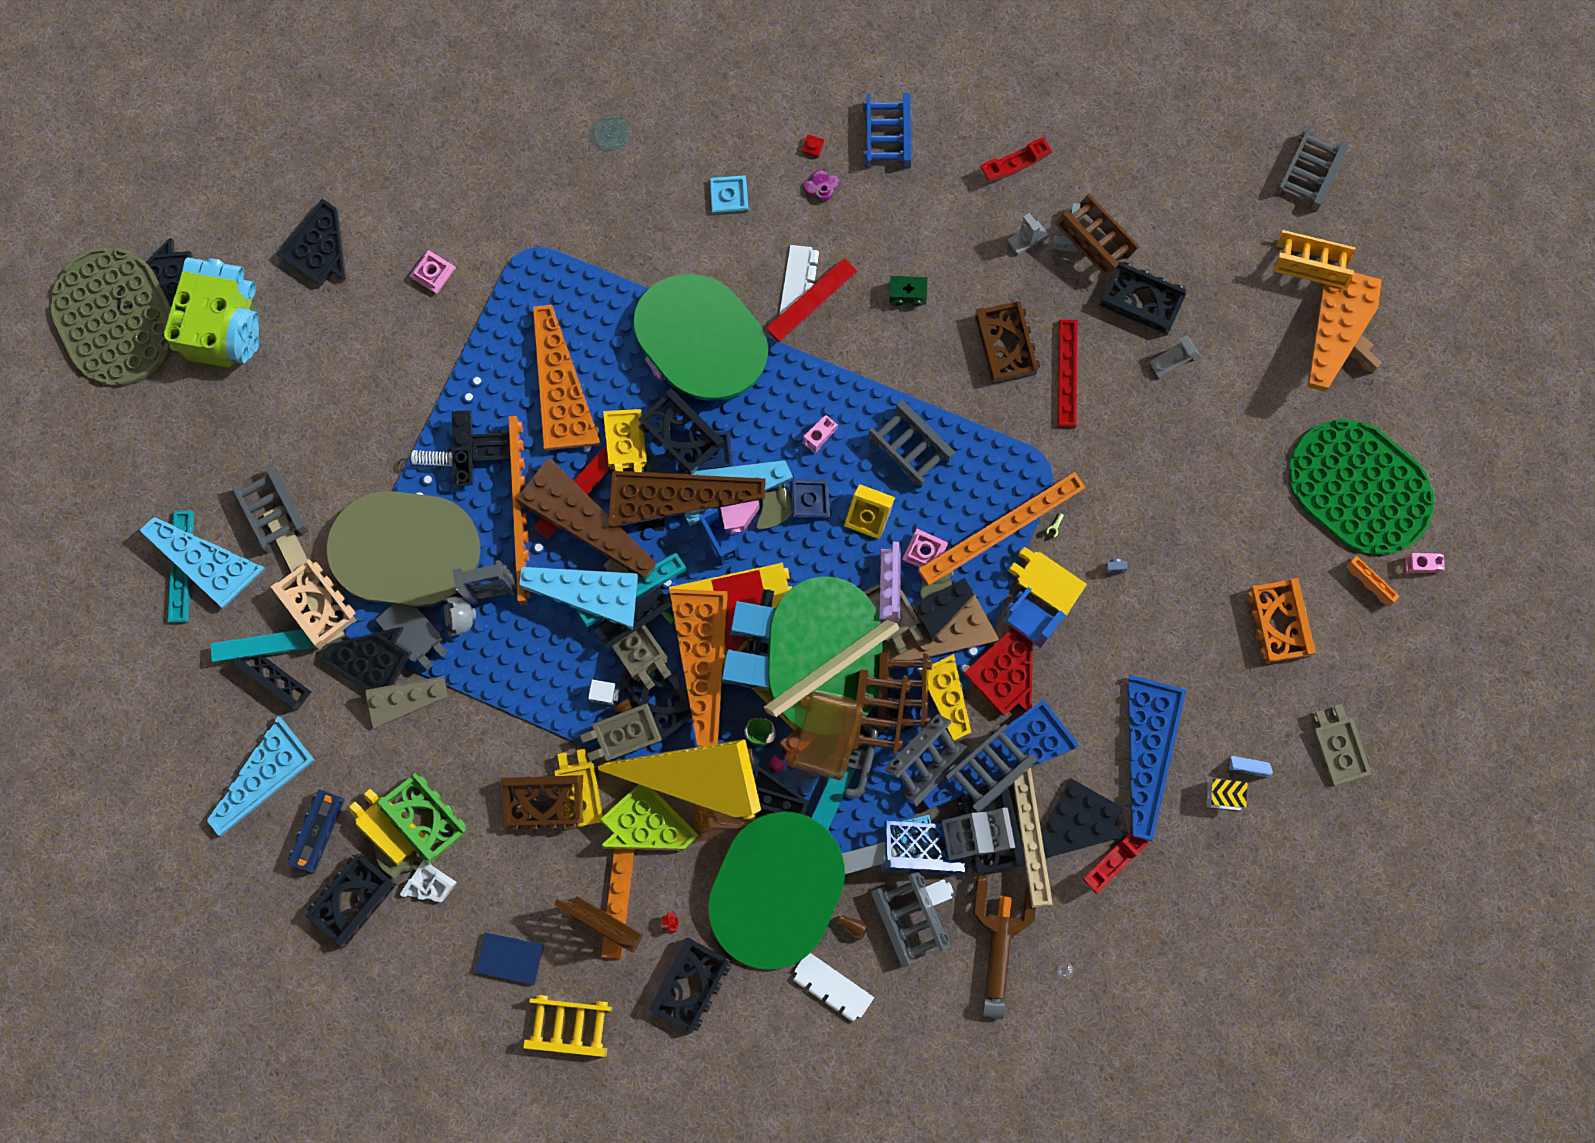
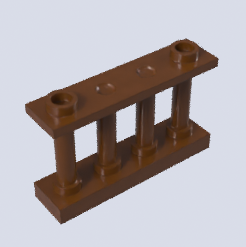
[1055,193,1140,277]
[878,653,932,732]
[849,669,911,756]

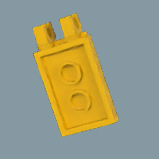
[603,409,647,472]
[1007,547,1087,615]
[554,749,603,829]
[349,789,425,866]

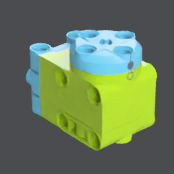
[164,258,259,367]

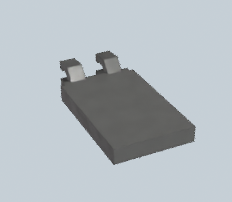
[375,604,449,670]

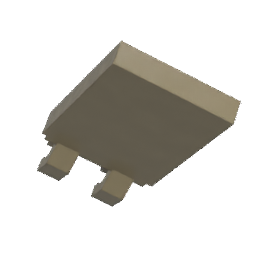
[864,584,924,655]
[612,625,671,690]
[580,703,662,761]
[1312,704,1371,786]

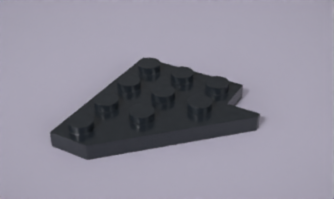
[277,198,346,286]
[117,238,193,309]
[320,626,412,691]
[1041,778,1129,857]

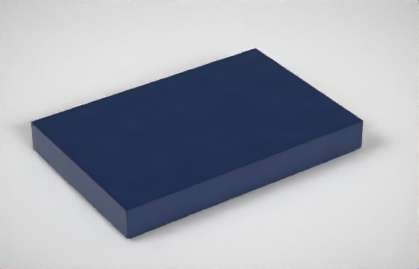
[476,932,544,985]

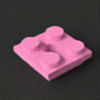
[409,250,456,294]
[902,529,948,568]

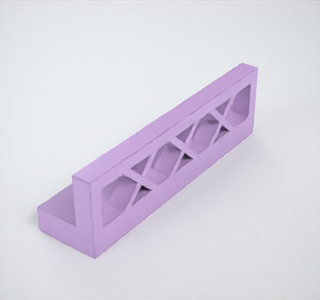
[880,542,901,622]

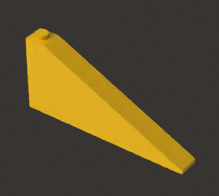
[598,739,761,819]

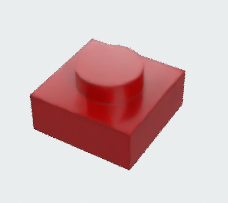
[802,134,825,158]

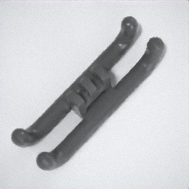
[845,725,878,799]

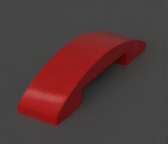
[980,136,1052,181]
[1082,832,1149,895]

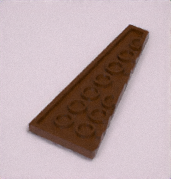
[516,458,656,581]
[609,471,766,527]

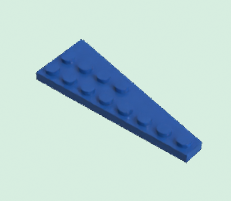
[1128,675,1186,842]

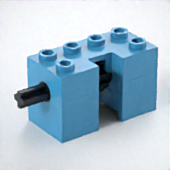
[722,589,775,691]

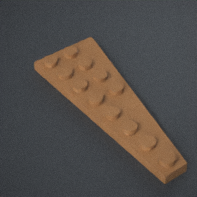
[882,590,999,660]

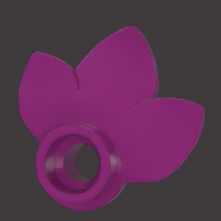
[803,170,840,201]

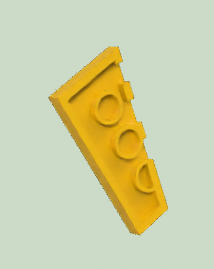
[919,654,971,742]

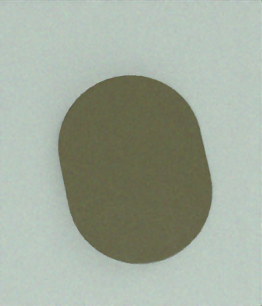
[50,247,171,386]
[327,491,481,607]

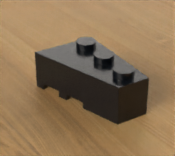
[913,578,974,643]
[754,765,809,815]

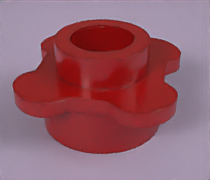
[662,912,679,932]

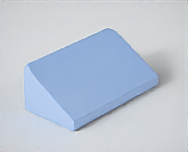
[1229,756,1273,778]

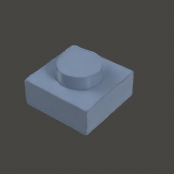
[1105,559,1128,574]

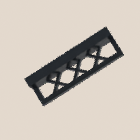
[593,584,672,650]
[233,656,312,711]

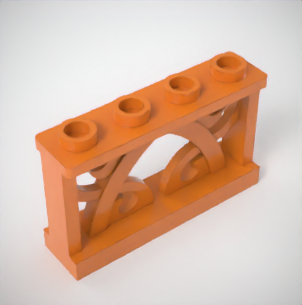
[1247,578,1316,664]

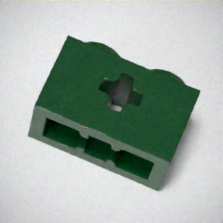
[889,276,928,307]

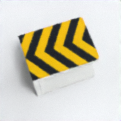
[1206,779,1247,810]

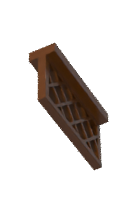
[554,896,644,953]

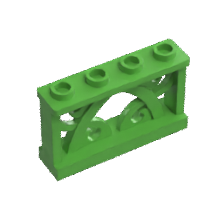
[377,773,466,866]

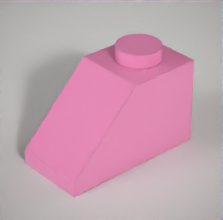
[721,500,760,535]

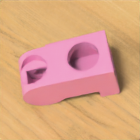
[803,415,838,454]
[1405,553,1445,574]

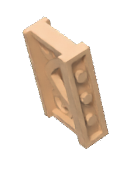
[271,559,357,649]

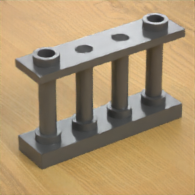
[1276,126,1350,212]
[869,400,955,488]
[231,463,309,553]
[884,714,969,806]
[946,724,1038,813]
[871,872,951,968]

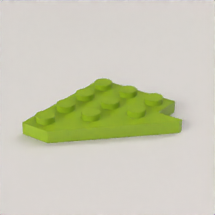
[600,784,699,851]

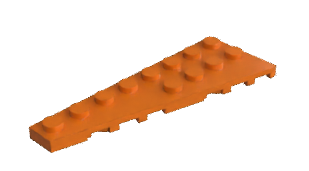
[533,305,601,451]
[670,589,728,747]

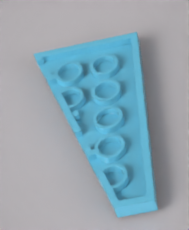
[676,460,793,526]
[140,517,265,609]
[519,567,638,630]
[207,715,315,836]

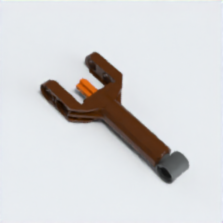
[973,874,1036,1020]

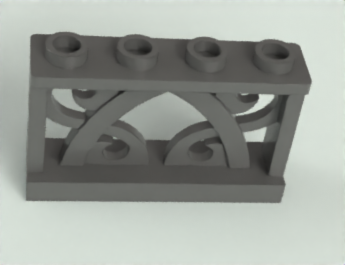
[453,560,517,605]

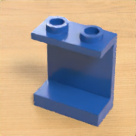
[699,508,740,565]
[1003,587,1066,648]

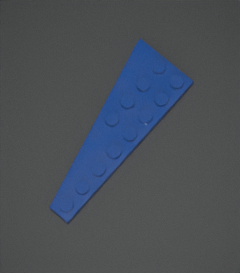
[923,700,1079,810]

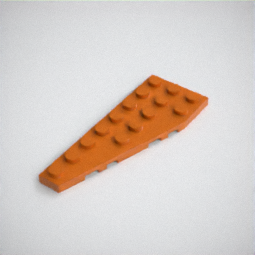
[1307,273,1382,392]

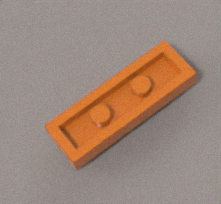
[1346,556,1399,607]

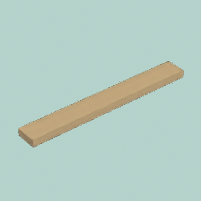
[263,506,345,645]
[764,620,899,717]
[1013,768,1053,908]

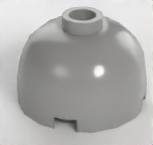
[444,597,476,636]

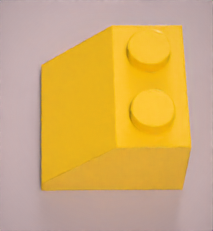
[844,484,895,539]

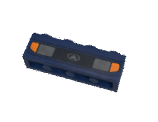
[288,789,345,873]

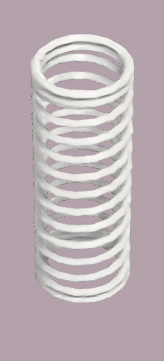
[411,450,452,467]

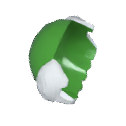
[744,718,776,746]

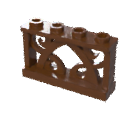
[975,300,1040,384]
[501,775,584,829]

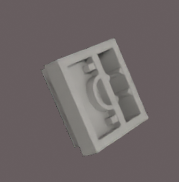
[942,808,1015,860]

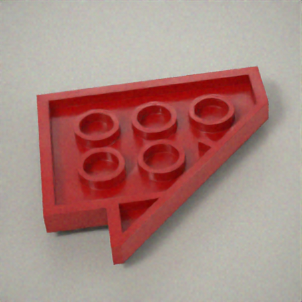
[963,628,1033,717]

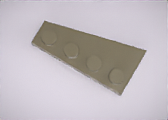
[366,676,448,728]

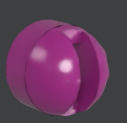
[769,755,785,772]

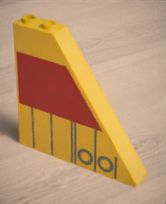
[669,563,792,676]

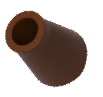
[837,915,869,940]

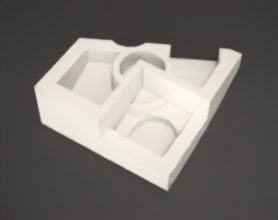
[400,861,457,902]

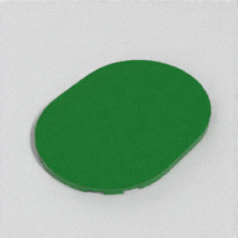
[634,274,768,401]
[1289,419,1435,555]
[768,577,883,734]
[709,812,845,969]

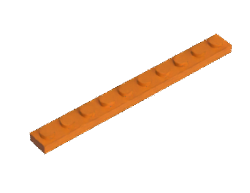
[509,416,531,605]
[917,472,1085,586]

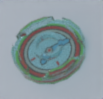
[594,115,630,150]

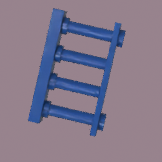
[863,93,911,168]

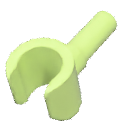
[1046,513,1064,538]

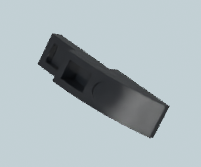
[451,410,474,486]

